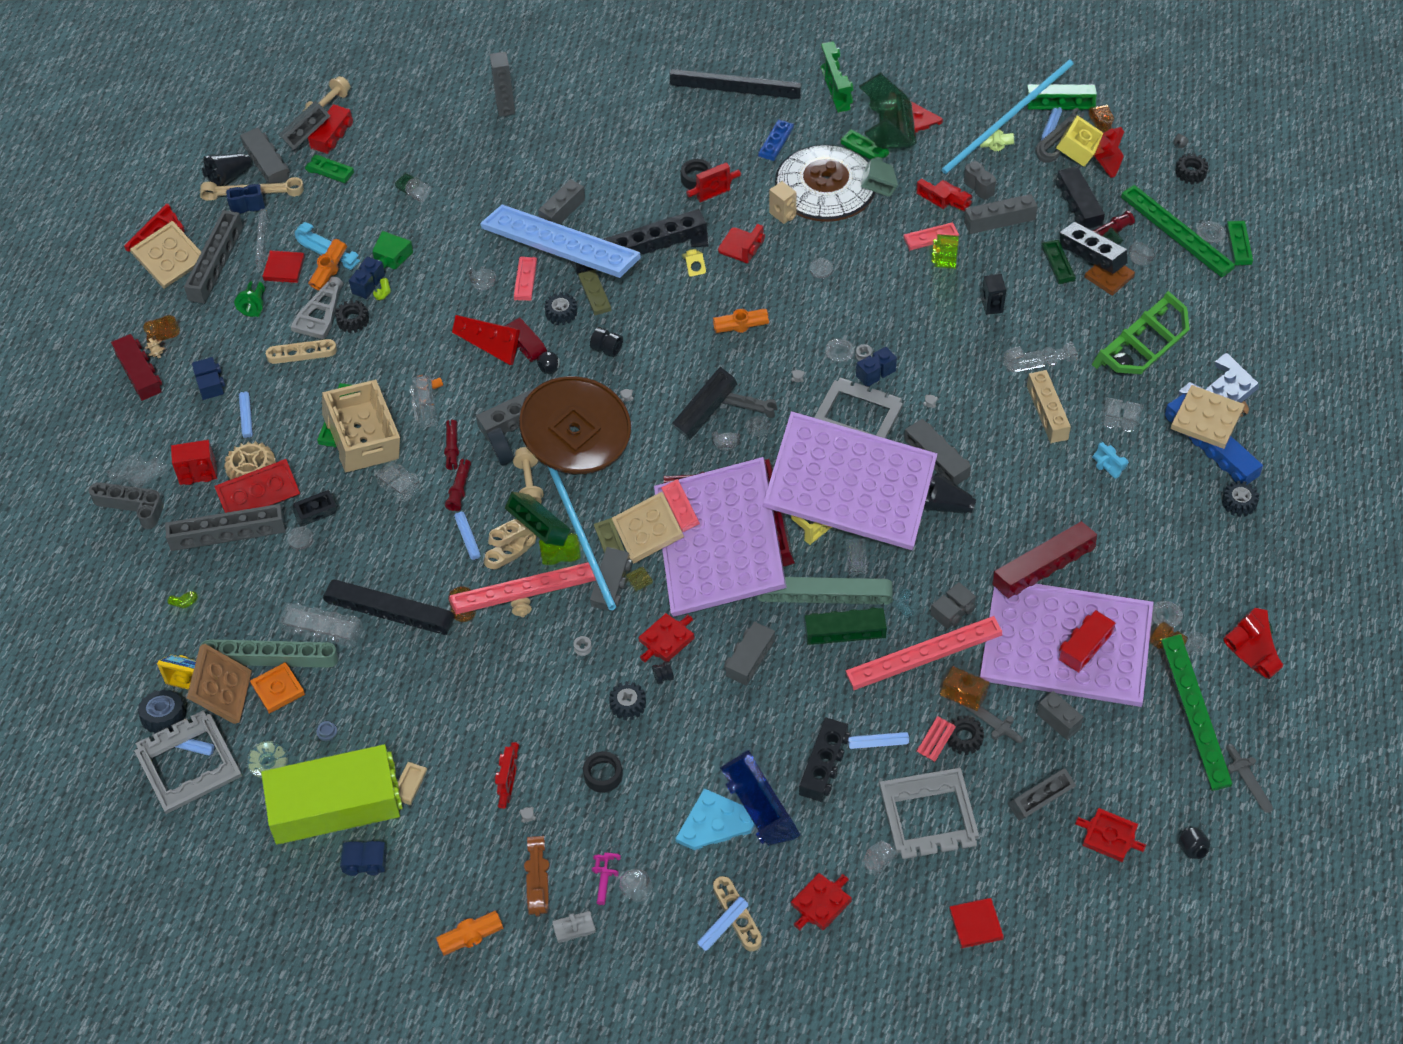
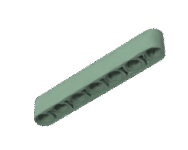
[757,577,893,604]
[200,639,339,668]

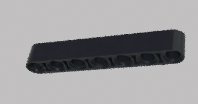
[323,580,455,635]

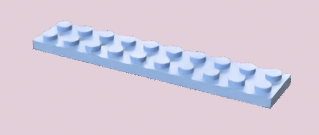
[481,205,641,278]

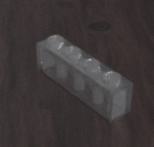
[278,603,363,648]

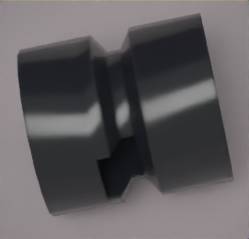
[590,327,623,357]

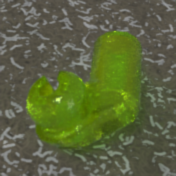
[167,591,198,609]

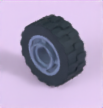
[138,690,186,733]

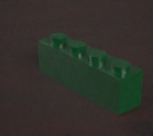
[505,491,571,546]
[804,608,887,645]

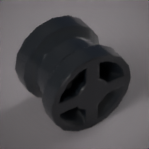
[652,661,674,685]

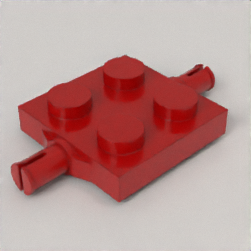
[686,162,741,203]
[638,613,695,663]
[495,742,519,809]
[1075,808,1147,862]
[791,873,852,931]

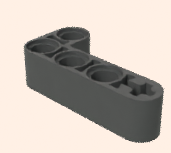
[89,482,164,529]

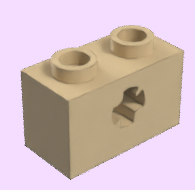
[769,181,797,224]

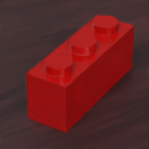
[308,104,353,154]
[1059,610,1116,673]

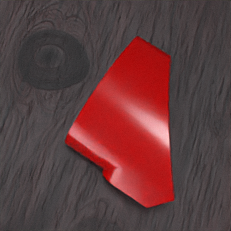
[1223,608,1283,679]

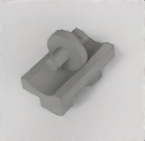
[552,911,596,943]

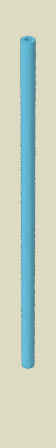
[941,60,1074,174]
[547,466,616,610]

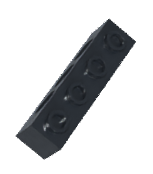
[1060,222,1128,274]
[799,717,851,802]

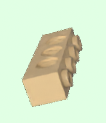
[1027,370,1071,443]

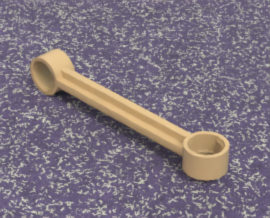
[200,177,304,201]

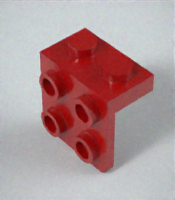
[1094,127,1124,178]
[718,224,765,263]

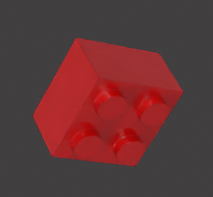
[171,440,217,485]

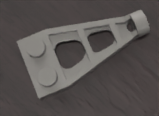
[291,277,343,339]

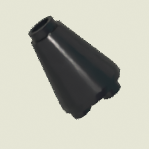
[202,154,252,186]
[924,473,976,514]

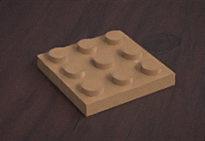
[187,644,252,724]

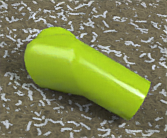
[373,278,391,300]

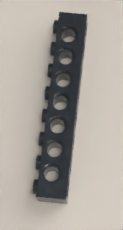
[570,209,707,275]

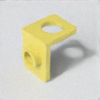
[682,249,706,277]

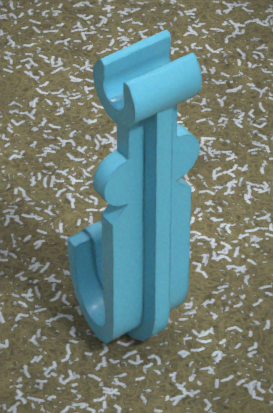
[294,222,360,270]

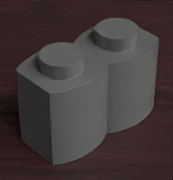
[964,161,996,200]

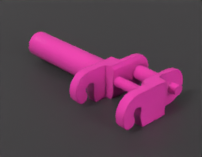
[592,853,621,905]

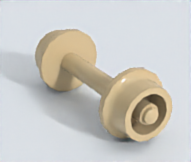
[303,76,350,111]
[513,447,544,504]

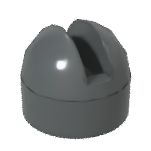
[1174,133,1189,148]

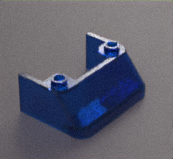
[720,750,801,846]

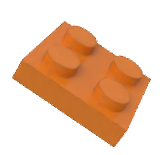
[250,662,305,714]

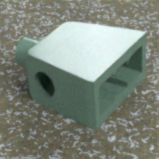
[861,157,898,197]

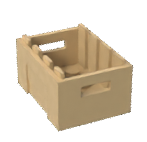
[322,380,400,473]

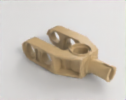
[484,519,537,569]

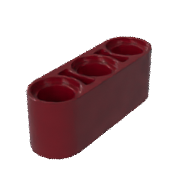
[505,318,547,362]

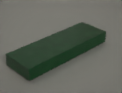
[1041,240,1076,285]

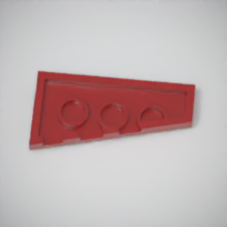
[452,315,520,365]

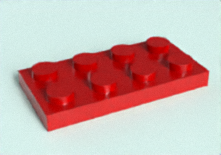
[214,459,300,513]

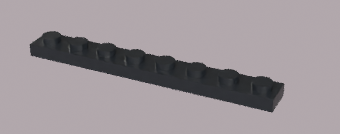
[670,69,801,99]

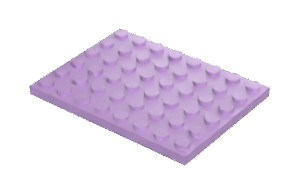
[762,411,937,550]
[654,457,787,617]
[980,584,1153,707]

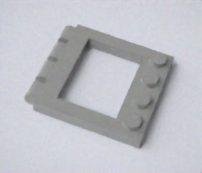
[814,377,903,439]
[134,710,242,814]
[879,768,979,859]

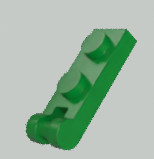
[841,130,889,160]
[305,155,354,184]

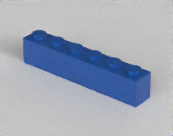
[1165,394,1263,485]

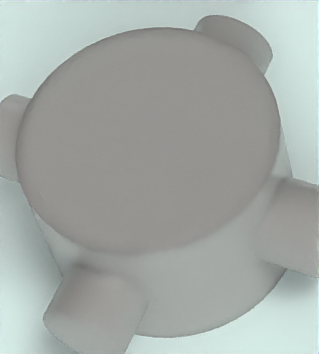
[791,370,805,382]
[620,389,634,402]
[923,395,938,408]
[519,807,536,823]

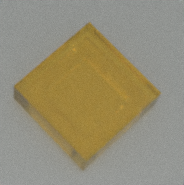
[626,566,653,591]

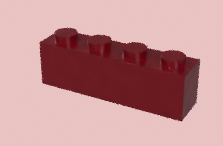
[111,334,162,401]

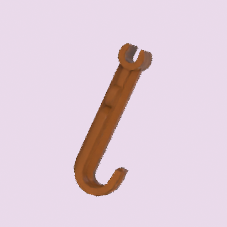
[524,836,550,917]

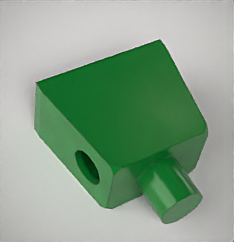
[372,231,413,269]

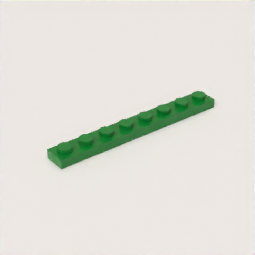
[1121,185,1235,278]
[1161,634,1232,791]

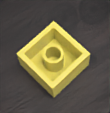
[1056,115,1103,167]

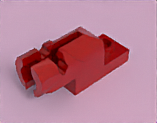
[916,178,972,211]

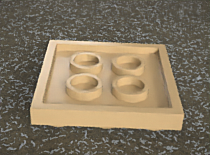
[130,221,201,289]
[1171,385,1245,449]
[612,492,685,564]

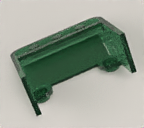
[859,72,917,149]

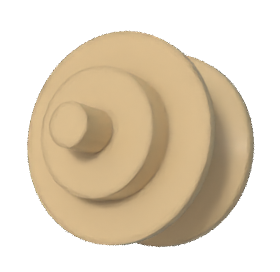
[145,338,165,358]
[511,597,532,617]

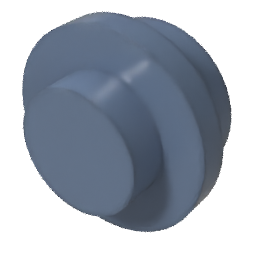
[317,721,337,741]

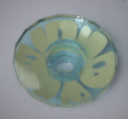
[246,741,288,778]

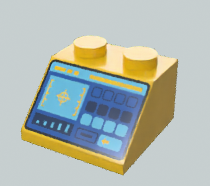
[157,655,196,690]

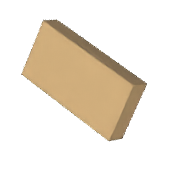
[398,762,427,805]

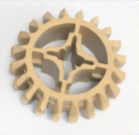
[224,441,276,480]

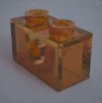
[940,667,990,711]

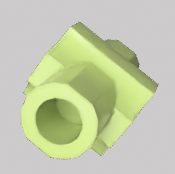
[980,129,1014,151]

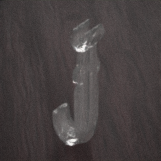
[1003,343,1078,372]

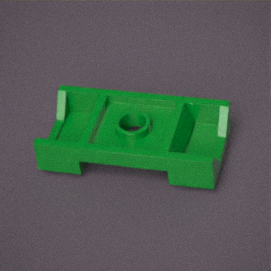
[820,42,853,113]

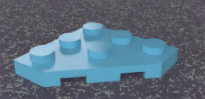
[676,788,760,850]

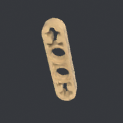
[266,339,337,364]
[713,876,762,951]

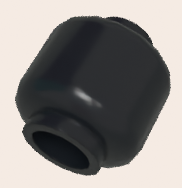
[1178,827,1211,859]

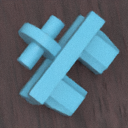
[1092,442,1129,479]

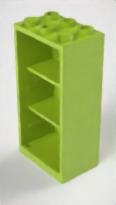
[261,744,403,845]

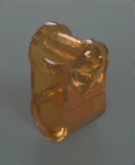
[1089,104,1114,133]
[143,315,180,342]

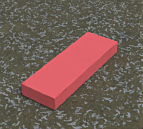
[904,222,959,250]
[514,257,537,301]
[661,479,700,532]

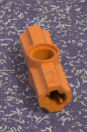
[308,239,347,290]
[713,309,769,333]
[436,911,503,956]

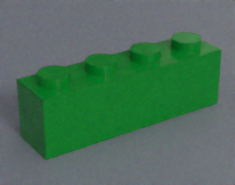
[1027,85,1097,109]

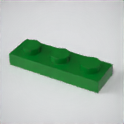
[1226,221,1253,265]

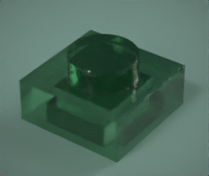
[395,173,420,195]
[1103,227,1124,245]

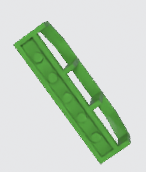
[1092,291,1190,374]

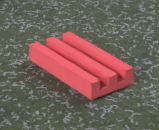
[917,716,956,762]

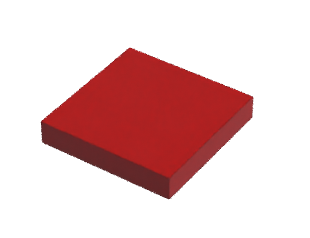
[262,250,305,283]
[949,898,1004,949]

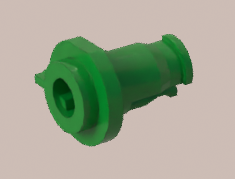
[234,281,265,317]

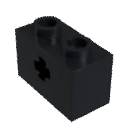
[981,274,1006,315]
[292,490,337,527]

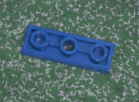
[759,120,794,161]

